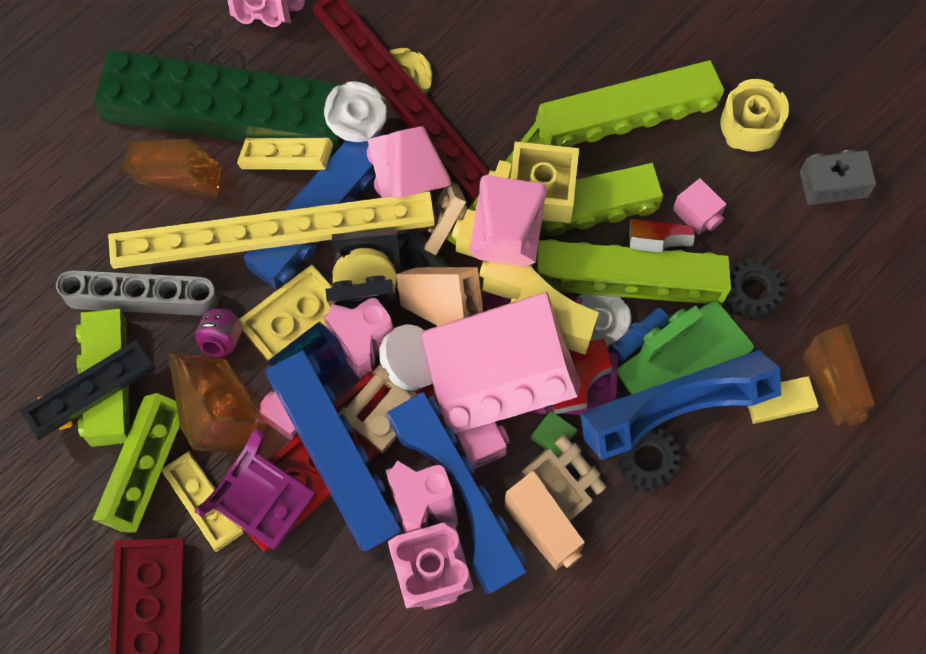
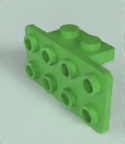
[617,301,754,395]

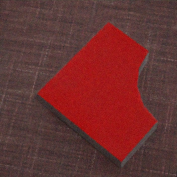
[629,219,695,253]
[552,338,612,414]

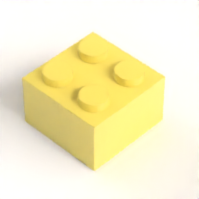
[510,142,579,223]

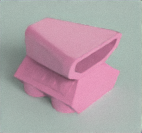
[228,0,305,27]
[367,126,452,198]
[469,175,547,267]
[323,298,394,379]
[386,461,458,533]
[388,522,474,610]

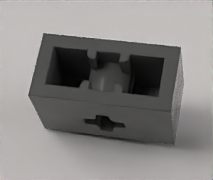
[800,149,876,205]

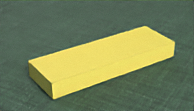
[237,138,333,170]
[161,451,244,552]

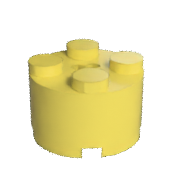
[720,79,789,152]

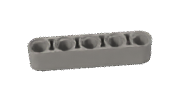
[56,270,219,316]

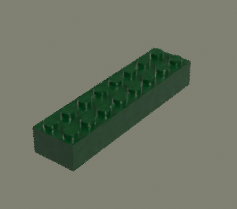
[93,49,345,155]

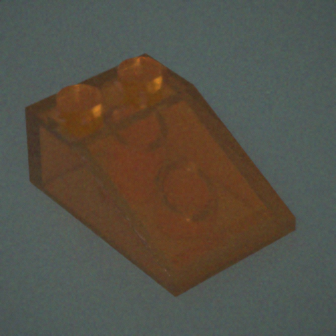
[169,352,266,453]

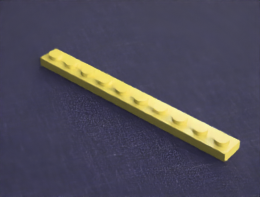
[108,192,435,269]

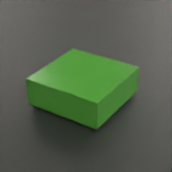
[531,412,578,457]

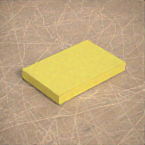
[239,264,333,366]

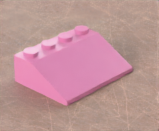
[421,292,581,434]

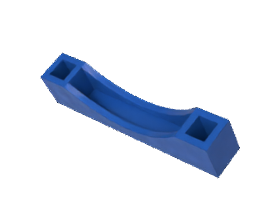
[580,350,781,460]
[386,392,527,594]

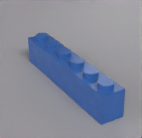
[244,132,384,290]
[265,350,402,552]

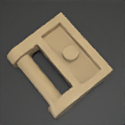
[338,365,418,454]

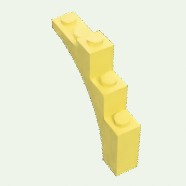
[452,160,599,355]

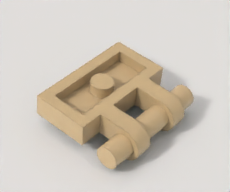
[522,435,607,521]

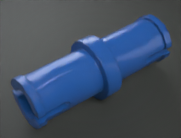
[609,308,670,362]

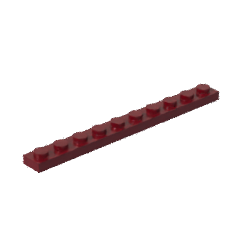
[313,0,489,204]

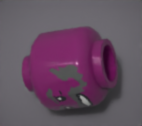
[195,308,243,357]

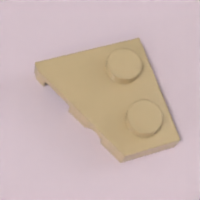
[424,181,467,255]

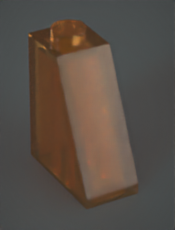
[121,139,225,197]
[802,323,875,426]

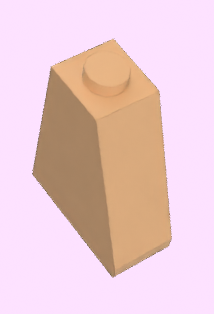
[396,267,483,326]
[504,471,584,570]

